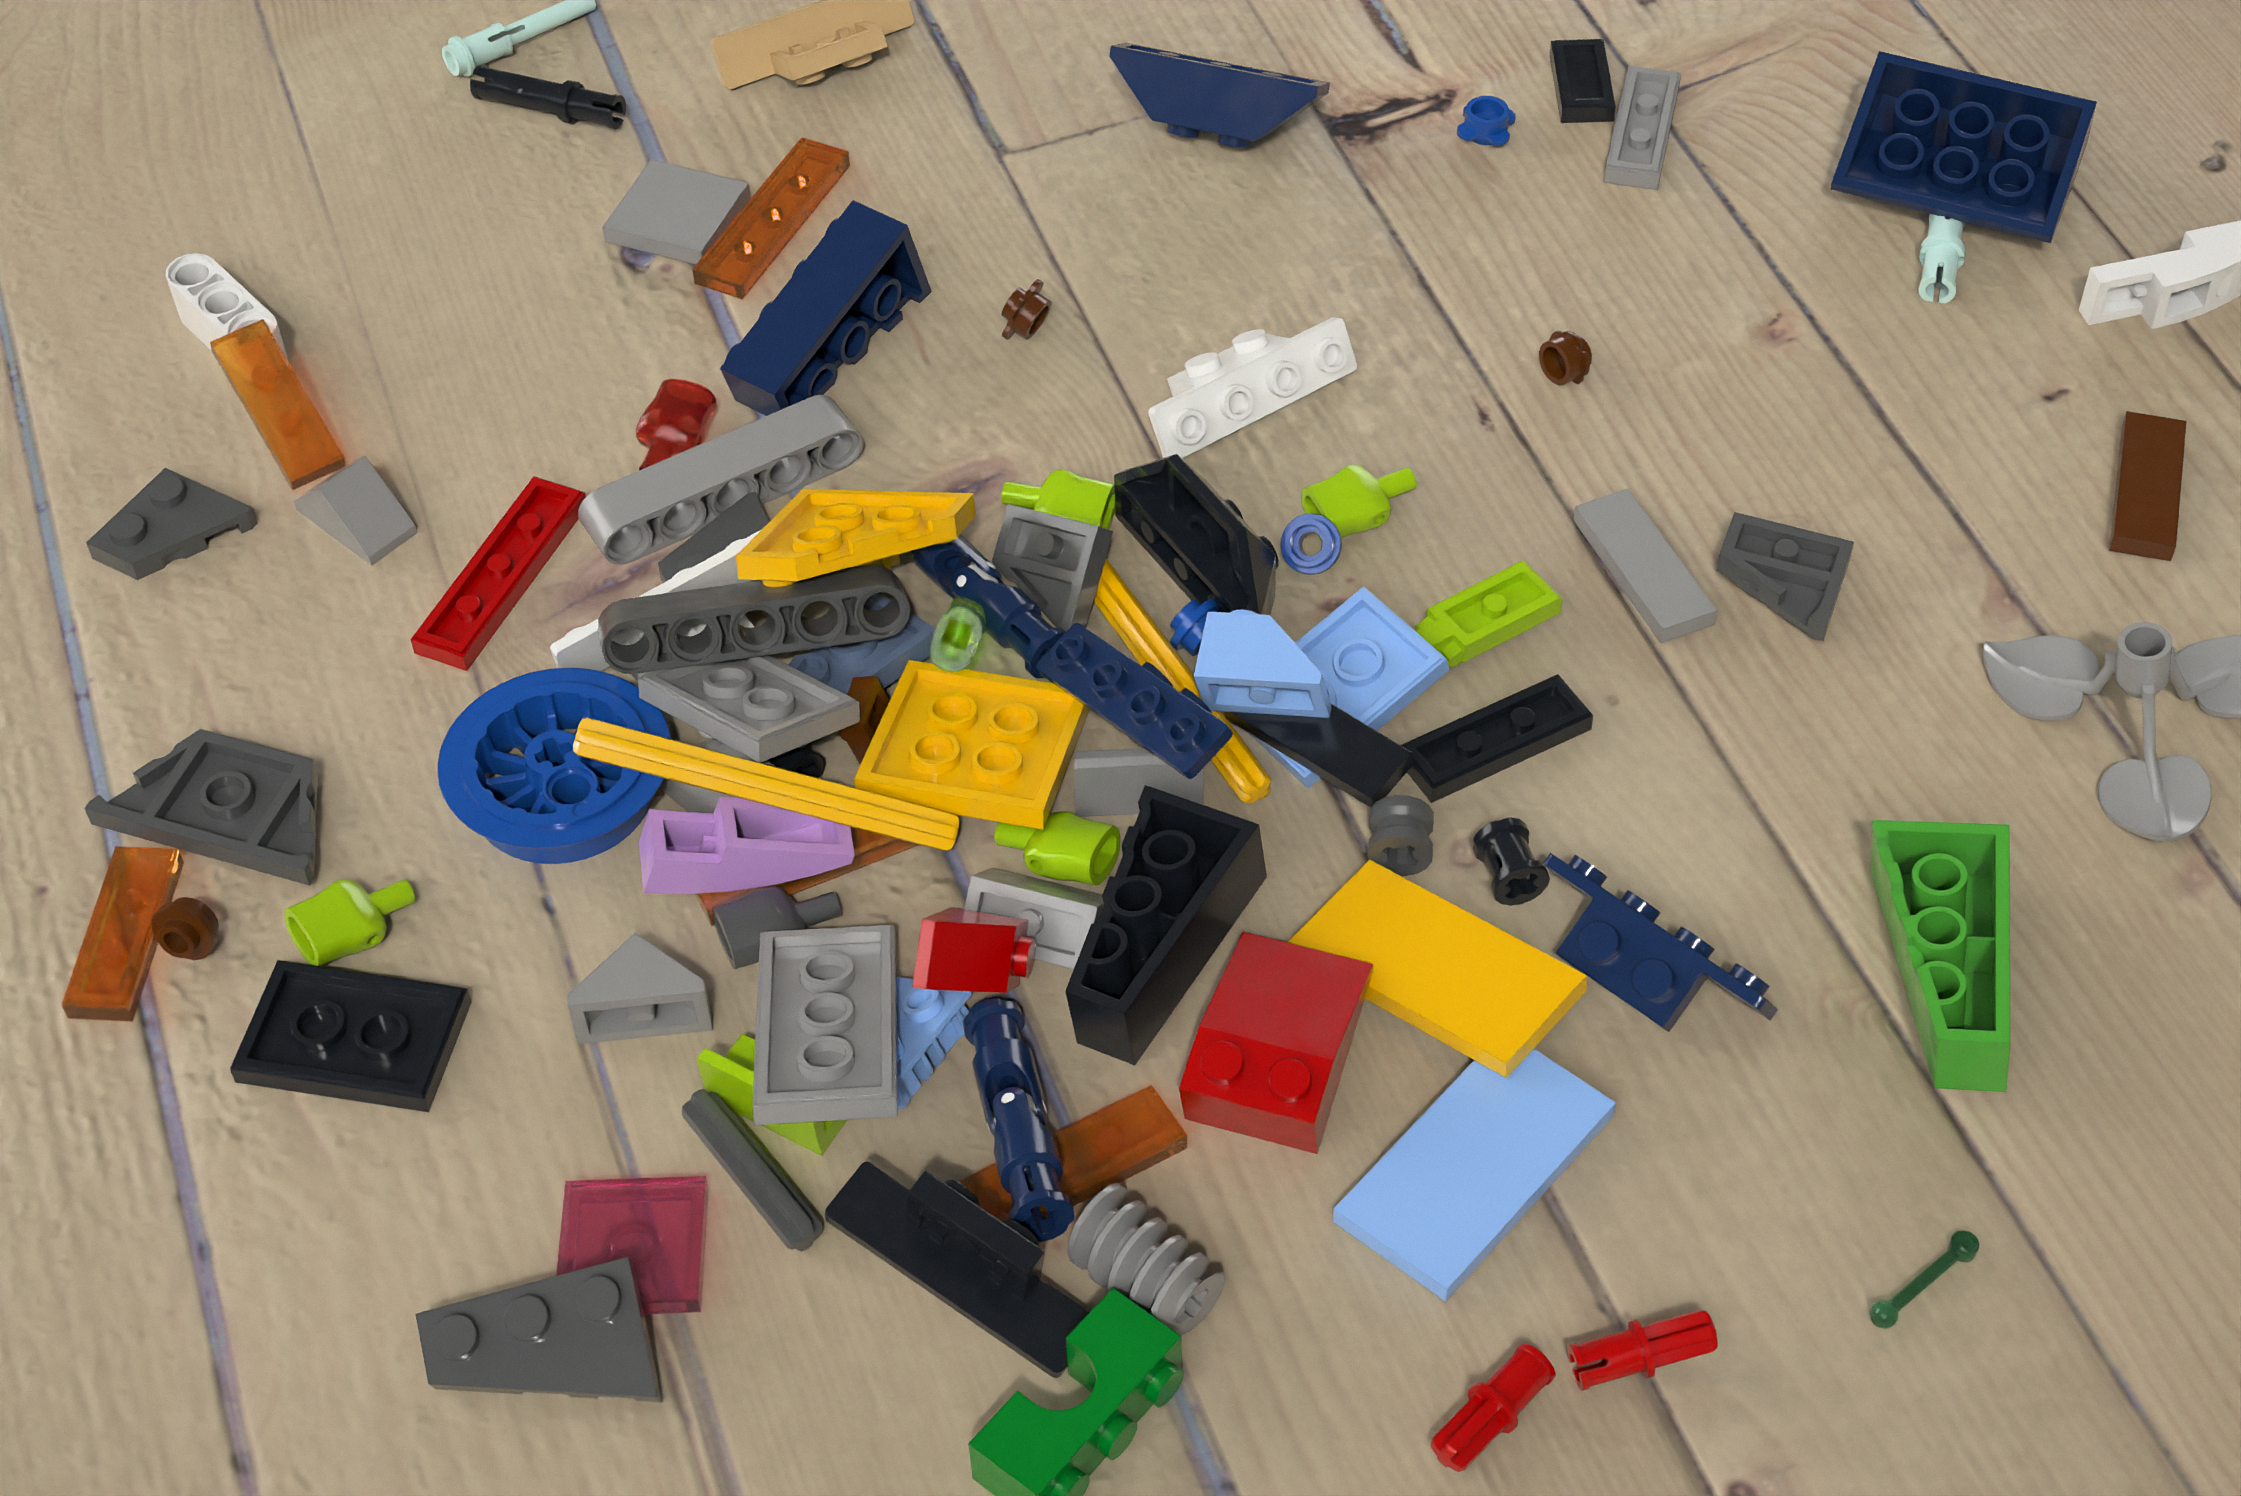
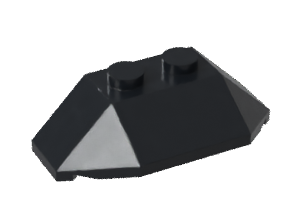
[1114,454,1279,615]

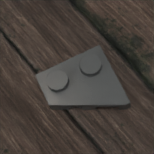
[86,468,258,580]

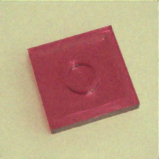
[556,1176,709,1314]

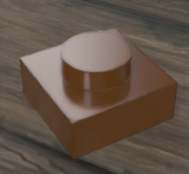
[839,676,890,764]

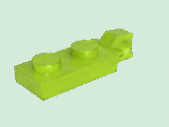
[1415,560,1563,667]

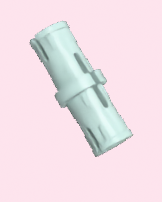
[1919,214,1965,303]

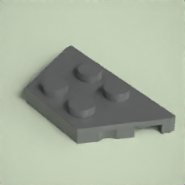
[84,729,318,886]

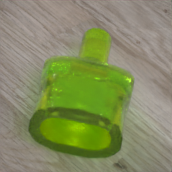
[930,596,986,671]

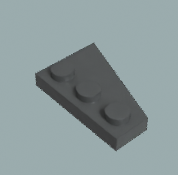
[415,1257,663,1402]

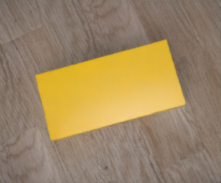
[1288,859,1587,1078]

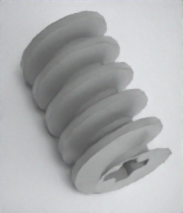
[1067,1183,1225,1335]

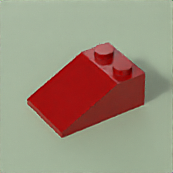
[1179,932,1374,1154]

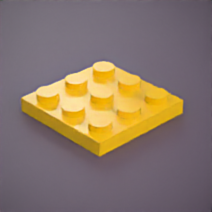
[854,660,1090,830]

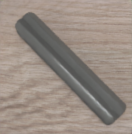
[682,1089,823,1252]

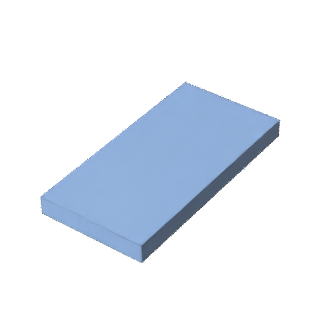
[1333,1049,1616,1302]

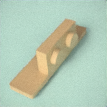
[711,0,914,89]

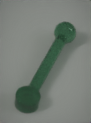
[1869,1230,1980,1329]

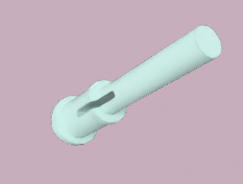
[442,0,596,77]

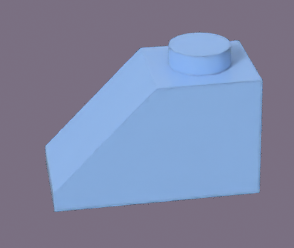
[1194,610,1332,718]

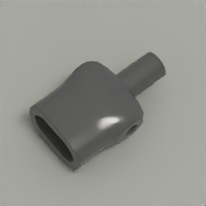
[712,887,841,969]

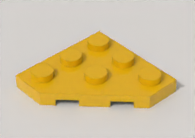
[736,489,976,587]

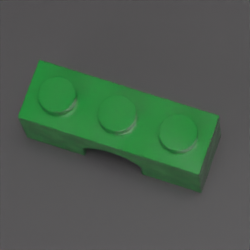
[968,1288,1184,1496]

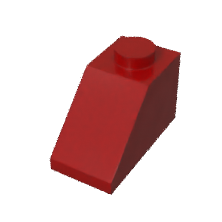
[912,907,1036,993]

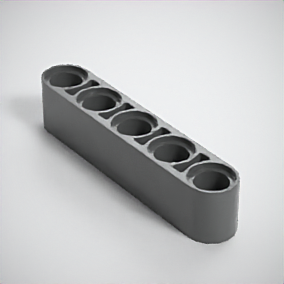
[598,565,910,674]

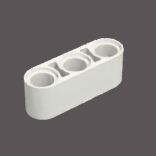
[165,253,289,386]

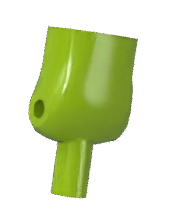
[1301,464,1417,538]
[1001,469,1115,530]
[994,811,1120,886]
[284,879,415,966]

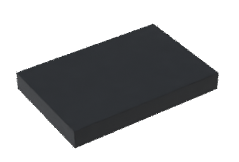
[230,960,472,1112]

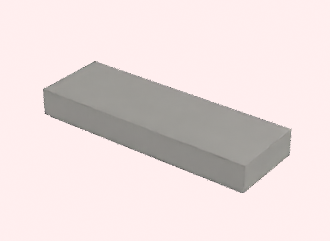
[1604,66,1681,190]
[1573,488,1717,643]

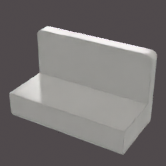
[1073,748,1204,817]
[964,868,1104,969]

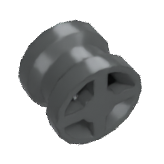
[1368,795,1434,876]

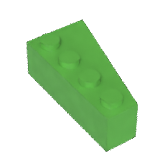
[1870,820,2010,1092]

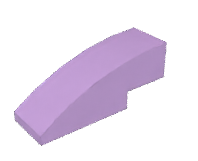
[638,796,855,894]

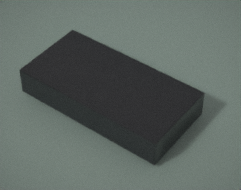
[1550,39,1616,123]

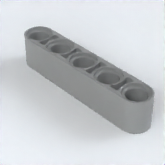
[578,395,864,565]

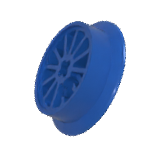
[438,668,670,864]

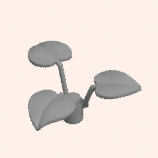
[1984,622,2241,842]

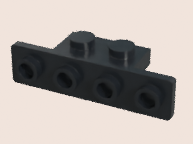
[825,1162,1090,1378]

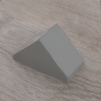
[293,456,417,566]
[568,933,713,1044]

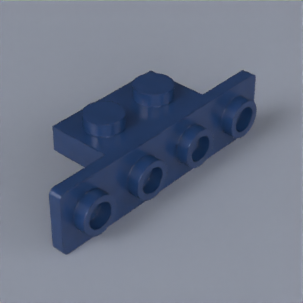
[1036,623,1233,779]
[1543,853,1778,1032]

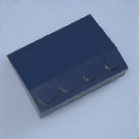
[1831,51,2097,243]

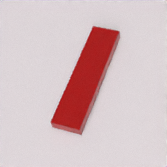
[410,476,586,671]

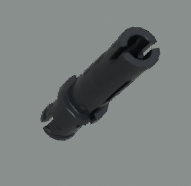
[470,65,626,129]

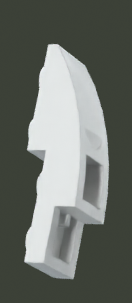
[2079,220,2241,329]

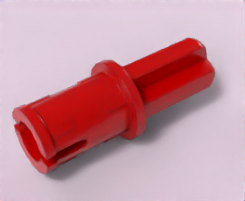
[1567,1309,1718,1391]
[1430,1343,1556,1472]

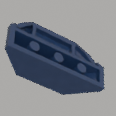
[1109,43,1330,148]

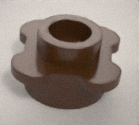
[1001,279,1052,340]

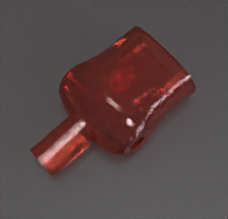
[636,379,717,471]

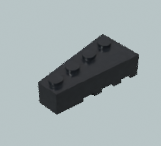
[1065,785,1267,1066]

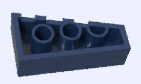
[720,200,932,416]

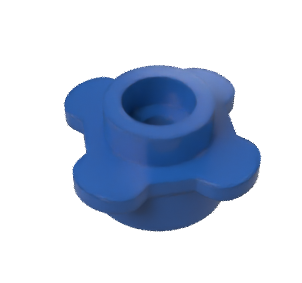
[1457,96,1516,146]

